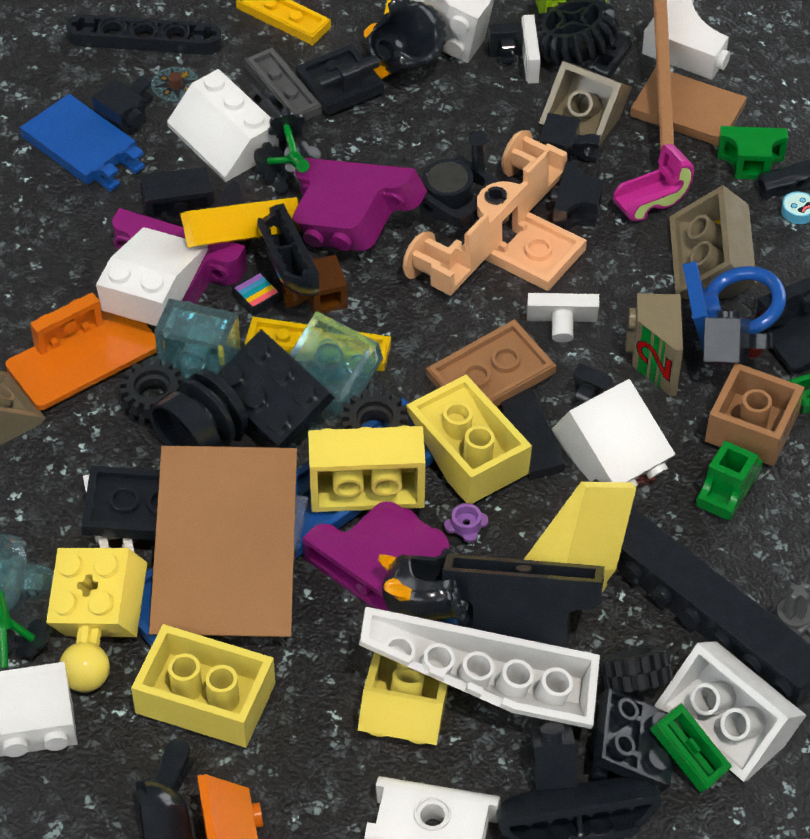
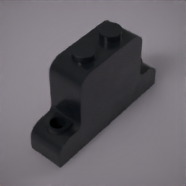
[442,554,605,648]

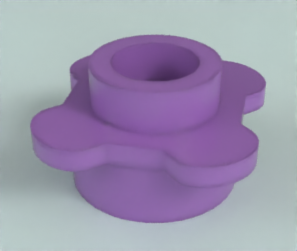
[444,503,489,543]

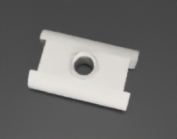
[365,776,501,839]

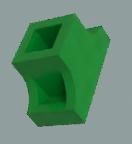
[717,126,788,180]
[696,441,763,521]

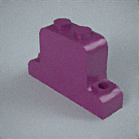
[293,158,427,251]
[112,208,247,317]
[303,501,449,612]

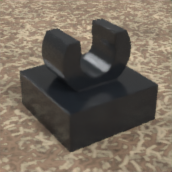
[488,22,523,63]
[573,363,614,406]

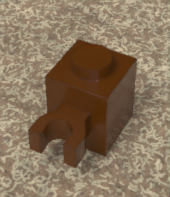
[282,255,348,315]

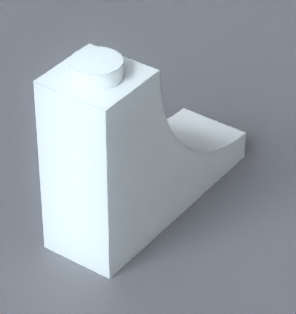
[642,0,730,80]

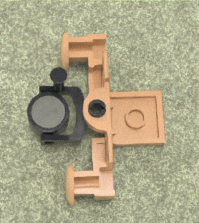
[402,130,587,296]

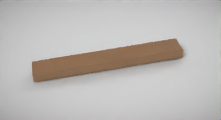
[653,0,674,152]

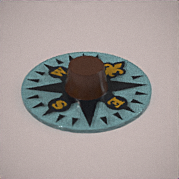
[151,67,199,102]

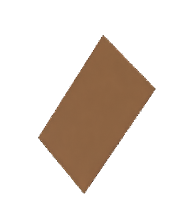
[149,446,297,637]

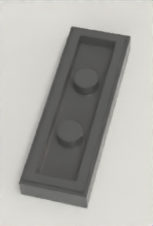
[245,47,322,121]

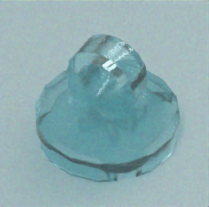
[0,534,54,610]

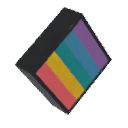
[232,272,281,316]

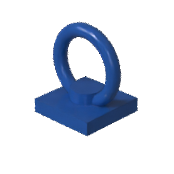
[682,261,786,353]

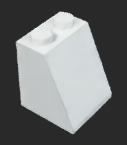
[551,379,676,487]

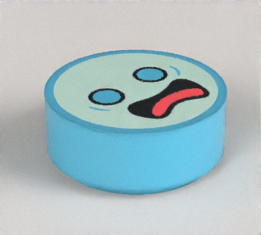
[781,191,810,224]

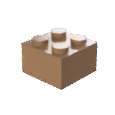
[705,363,804,467]

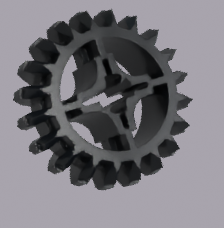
[535,0,619,66]

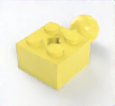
[46,548,147,693]

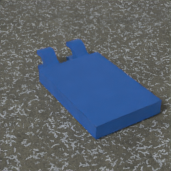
[20,94,145,192]

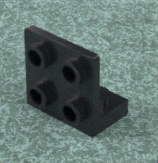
[141,167,215,225]
[755,277,810,374]

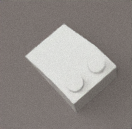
[411,0,494,63]
[96,227,208,329]

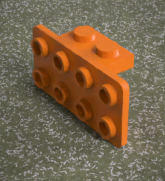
[5,292,161,410]

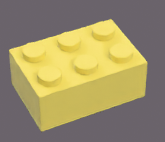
[308,425,425,512]
[131,624,276,748]

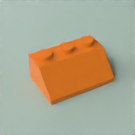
[197,774,266,839]

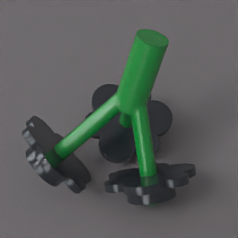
[254,111,321,181]
[0,590,50,671]

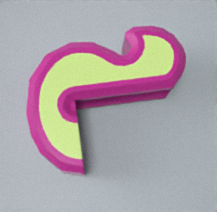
[612,144,694,221]

